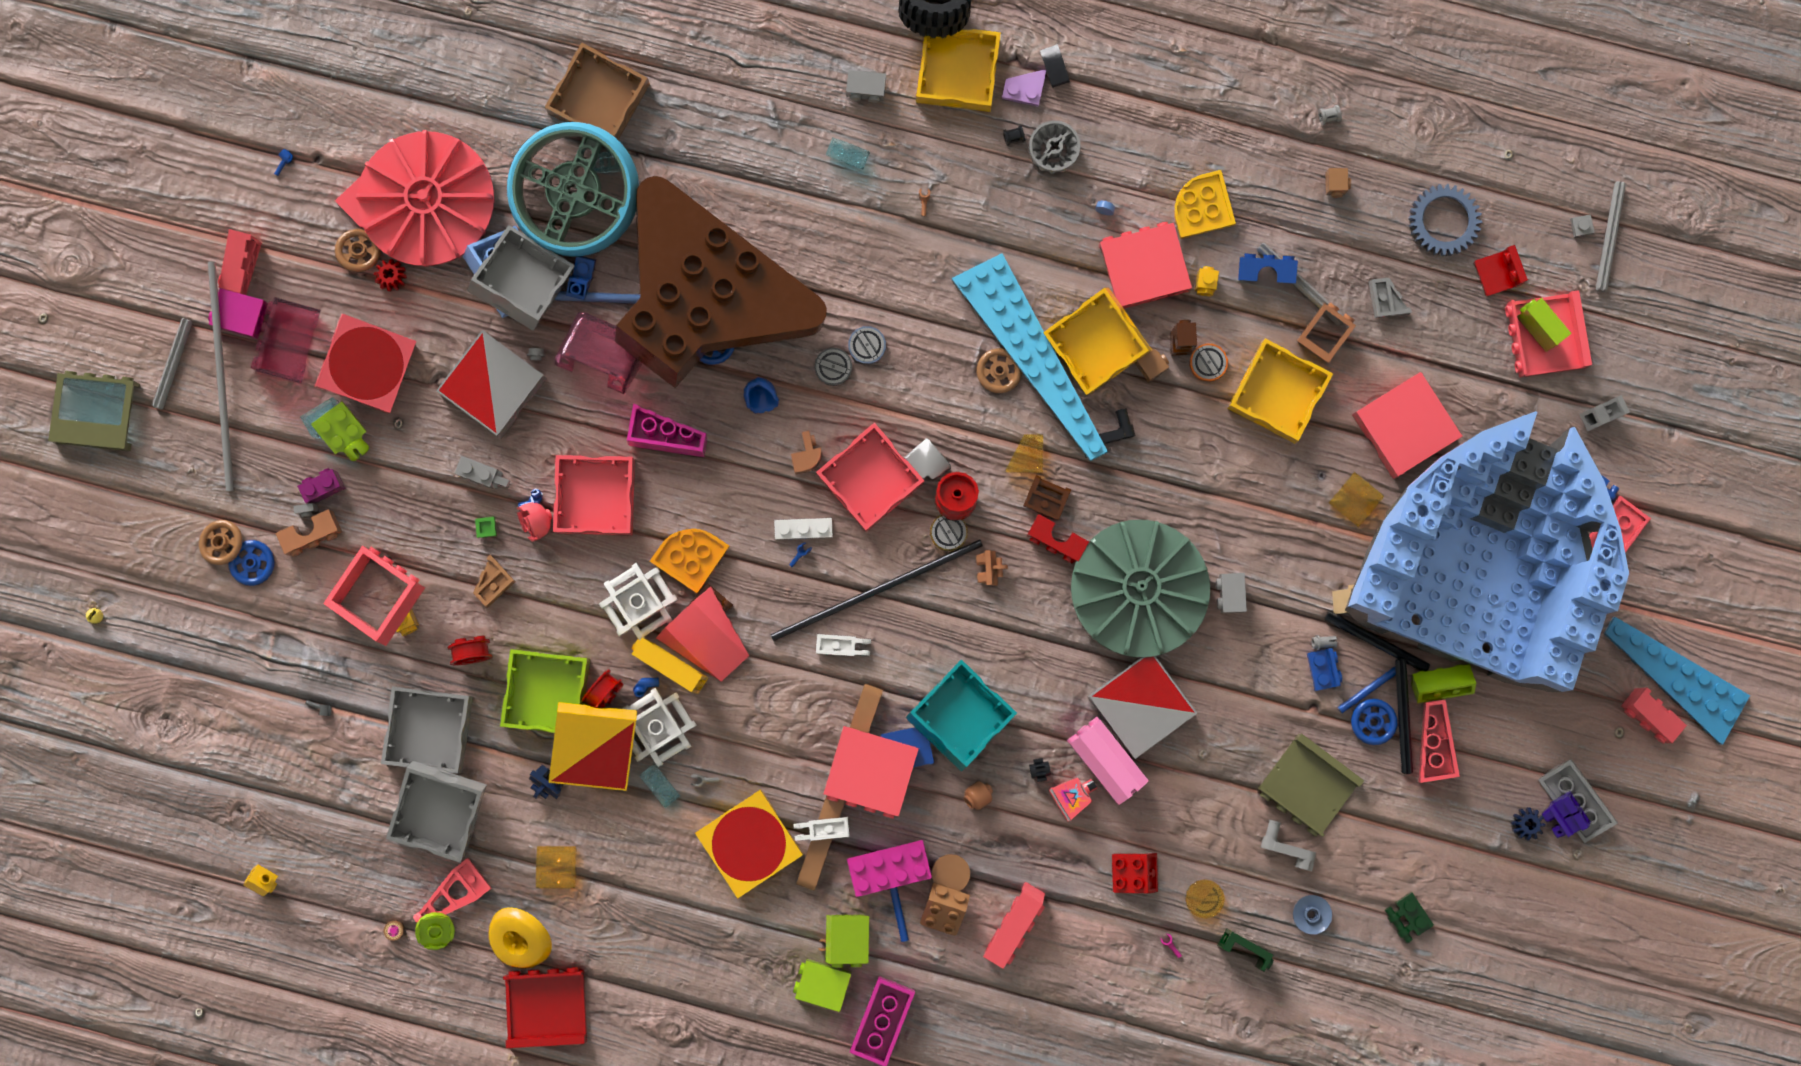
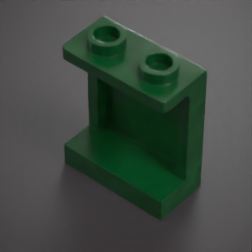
[1218,928,1274,972]

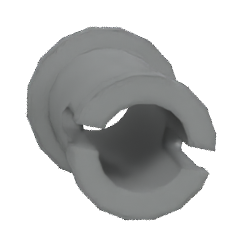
[1311,635,1337,650]

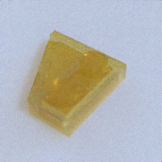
[1006,434,1043,474]

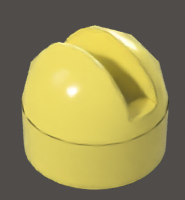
[86,608,103,624]

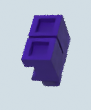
[1542,791,1591,838]

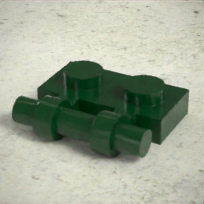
[1385,892,1434,943]

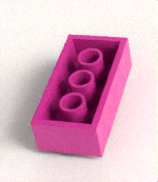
[847,840,932,897]
[850,976,915,1066]

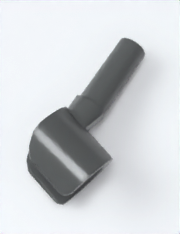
[305,700,331,716]

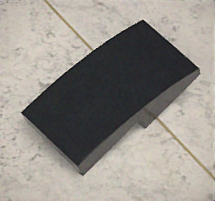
[1040,44,1070,88]

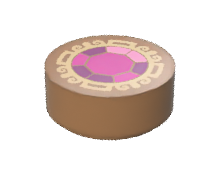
[384,921,404,941]

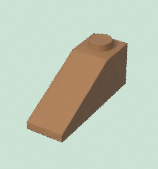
[1135,348,1169,383]

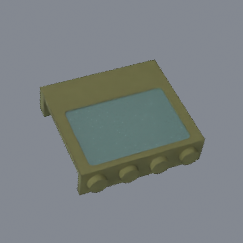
[48,371,140,451]

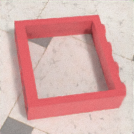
[323,546,425,646]

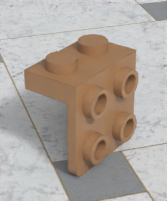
[920,883,970,935]

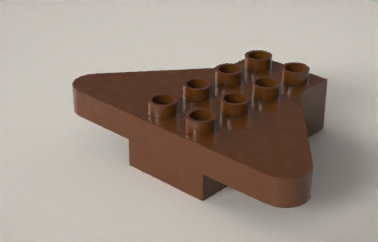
[615,176,827,388]

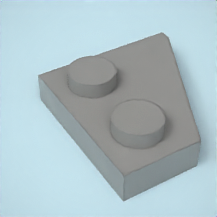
[1368,278,1412,318]

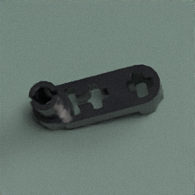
[1084,408,1136,458]

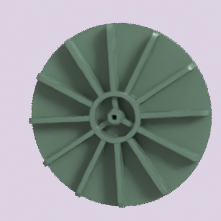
[1071,520,1210,658]

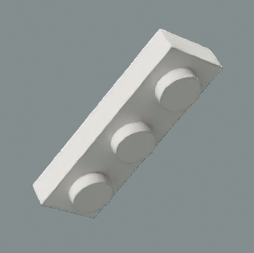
[774,518,833,540]

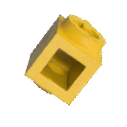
[1195,266,1219,297]
[396,608,419,636]
[243,864,278,897]

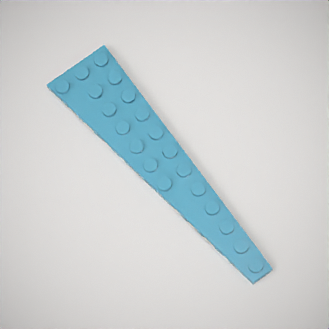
[952,253,1108,461]

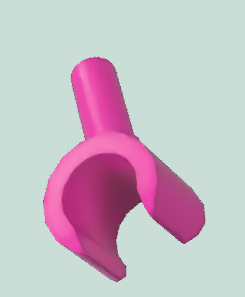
[1161,933,1182,958]

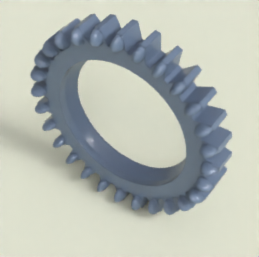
[1408,184,1482,256]

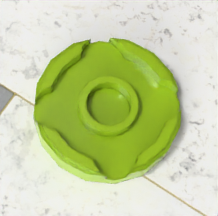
[415,912,455,950]

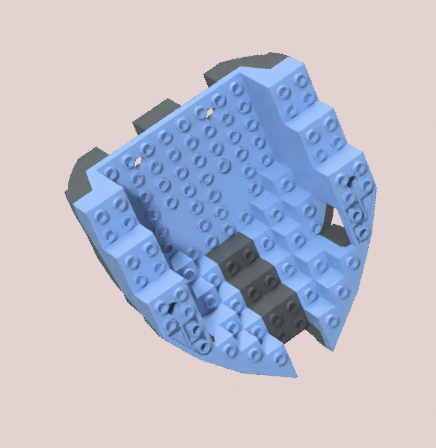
[1345,411,1629,692]

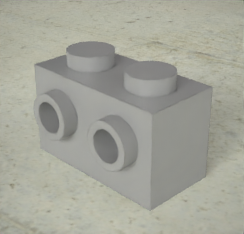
[846,70,886,103]
[1216,573,1247,614]

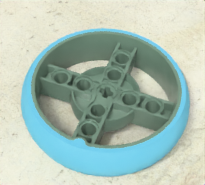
[507,122,639,257]

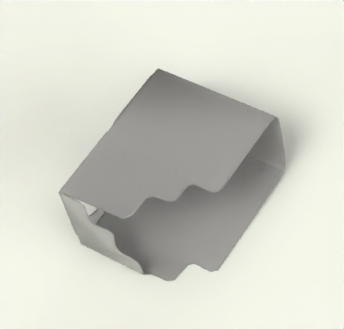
[904,438,951,479]

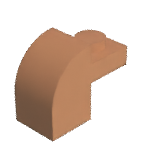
[791,431,822,475]

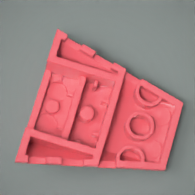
[656,587,750,682]

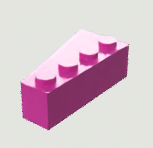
[627,404,707,457]

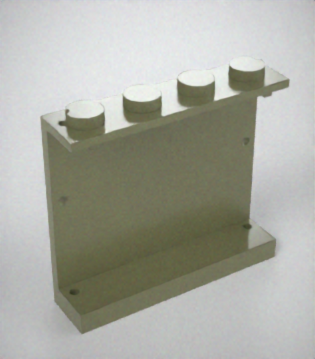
[1258,733,1364,837]

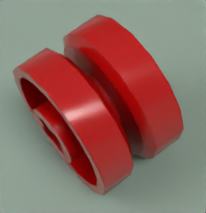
[935,472,979,521]

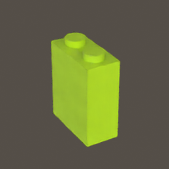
[1517,298,1572,352]
[825,915,869,968]
[793,959,852,1012]

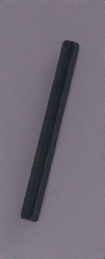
[1325,611,1430,672]
[1395,659,1413,774]

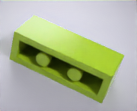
[1411,664,1476,703]

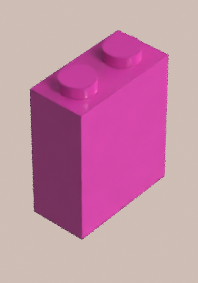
[208,288,269,340]

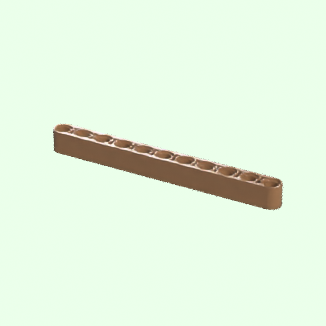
[796,684,883,891]

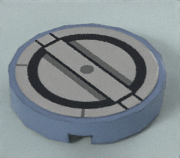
[848,326,886,364]

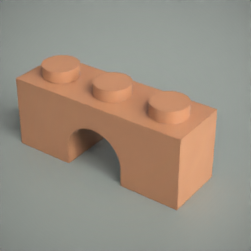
[275,509,342,557]

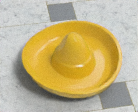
[488,908,552,969]

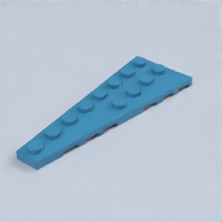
[1604,617,1750,745]

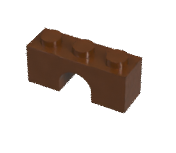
[1170,320,1197,356]

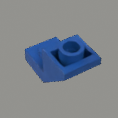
[566,256,596,300]

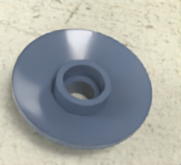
[1293,895,1332,934]

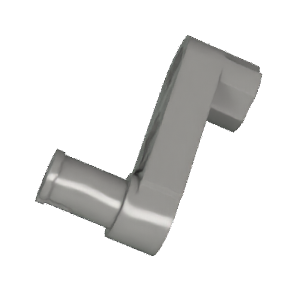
[1261,820,1317,871]

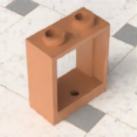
[1297,303,1356,363]

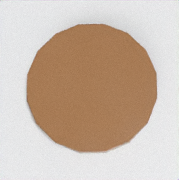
[932,854,970,891]

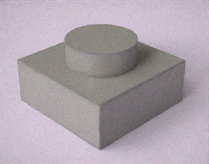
[1570,214,1595,238]
[293,503,318,518]

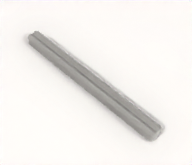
[1596,181,1626,292]
[1257,243,1343,326]

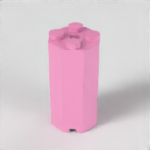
[1067,717,1149,805]

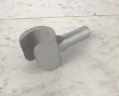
[691,774,719,787]

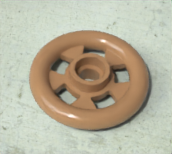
[335,229,381,272]
[977,348,1022,393]
[199,520,243,565]

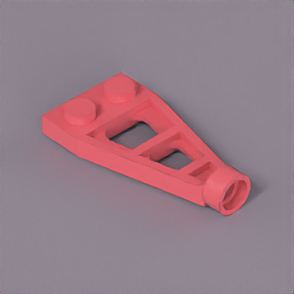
[413,858,492,923]

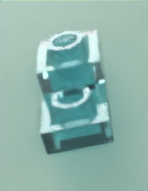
[826,137,870,170]
[639,764,680,808]

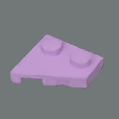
[1002,70,1046,107]

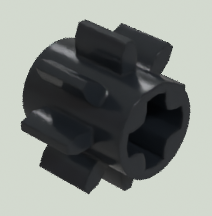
[1029,758,1051,782]

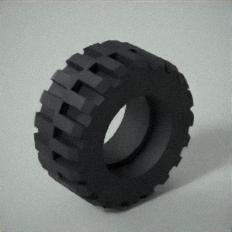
[898,0,972,38]

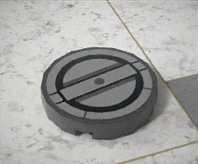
[814,348,852,386]

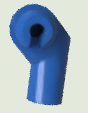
[518,489,543,511]
[633,677,659,698]

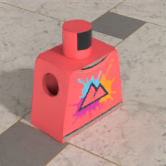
[1048,778,1097,822]

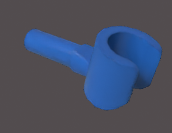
[274,149,293,176]
[789,542,812,567]

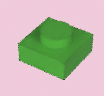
[475,517,497,538]

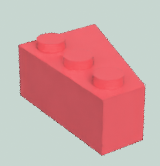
[218,229,262,295]
[1621,687,1687,744]

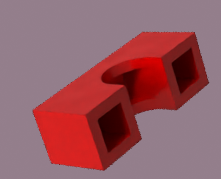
[1027,514,1089,564]

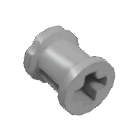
[1318,105,1342,125]

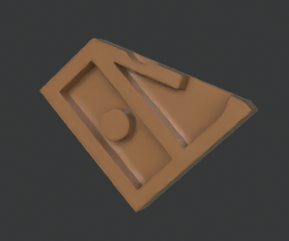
[473,555,516,608]

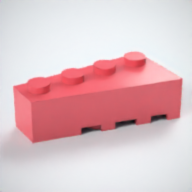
[983,882,1045,969]

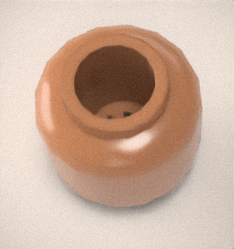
[963,781,993,810]

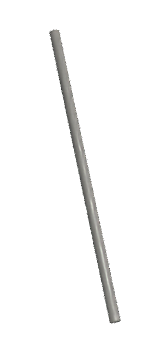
[208,261,234,491]

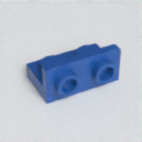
[1306,648,1342,691]

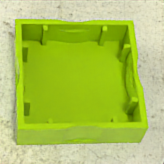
[500,649,590,733]

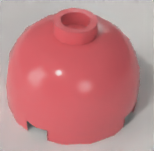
[517,502,552,542]

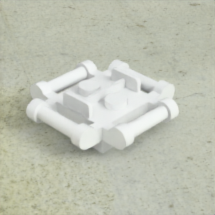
[599,563,678,640]
[622,688,697,767]

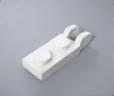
[816,634,871,656]
[794,817,850,841]

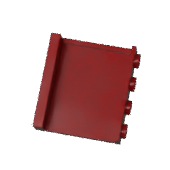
[503,967,587,1048]

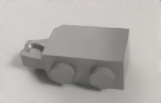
[454,456,511,489]

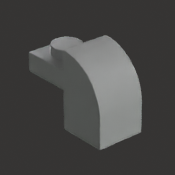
[1579,395,1630,431]

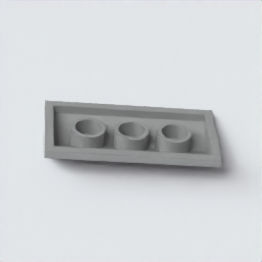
[1538,759,1618,843]

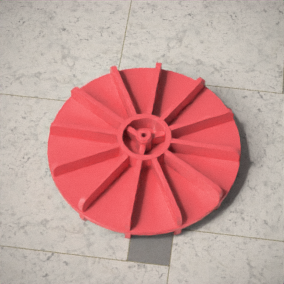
[356,130,495,267]

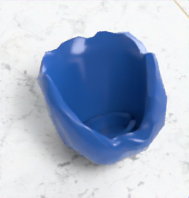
[744,377,779,414]

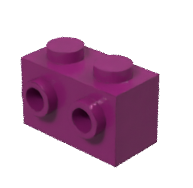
[297,468,346,504]

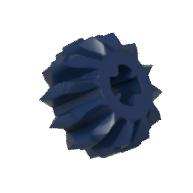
[1511,807,1546,841]

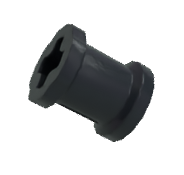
[1003,125,1026,146]

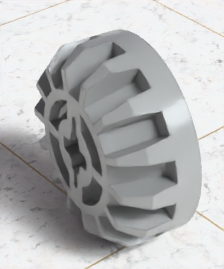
[1029,121,1080,174]

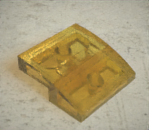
[1329,471,1384,527]
[536,846,577,888]

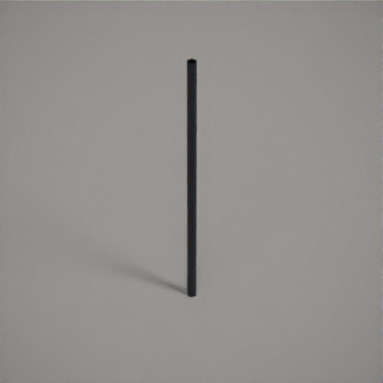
[770,539,983,642]

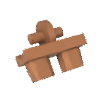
[976,550,1008,586]

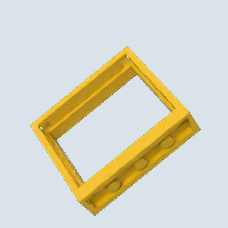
[631,638,708,694]

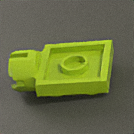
[311,400,369,461]

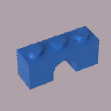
[1238,254,1298,283]

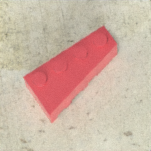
[1418,699,1460,783]

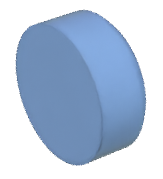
[1095,201,1115,215]

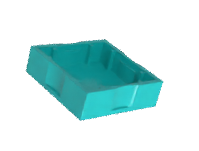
[905,659,1017,772]

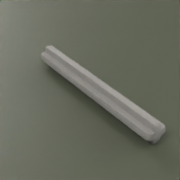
[152,318,192,409]

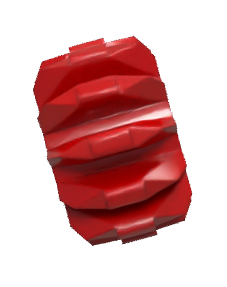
[374,259,407,292]

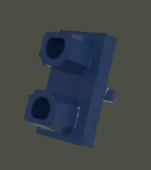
[529,765,564,800]

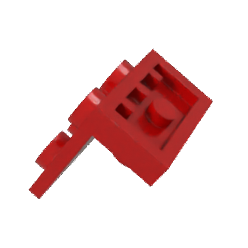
[1474,245,1528,296]
[1112,853,1158,894]

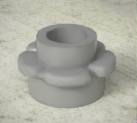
[527,348,546,360]

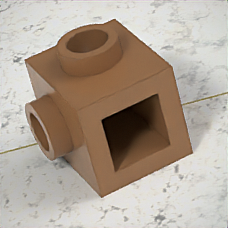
[1325,168,1351,198]

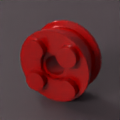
[447,636,493,666]
[581,669,624,708]

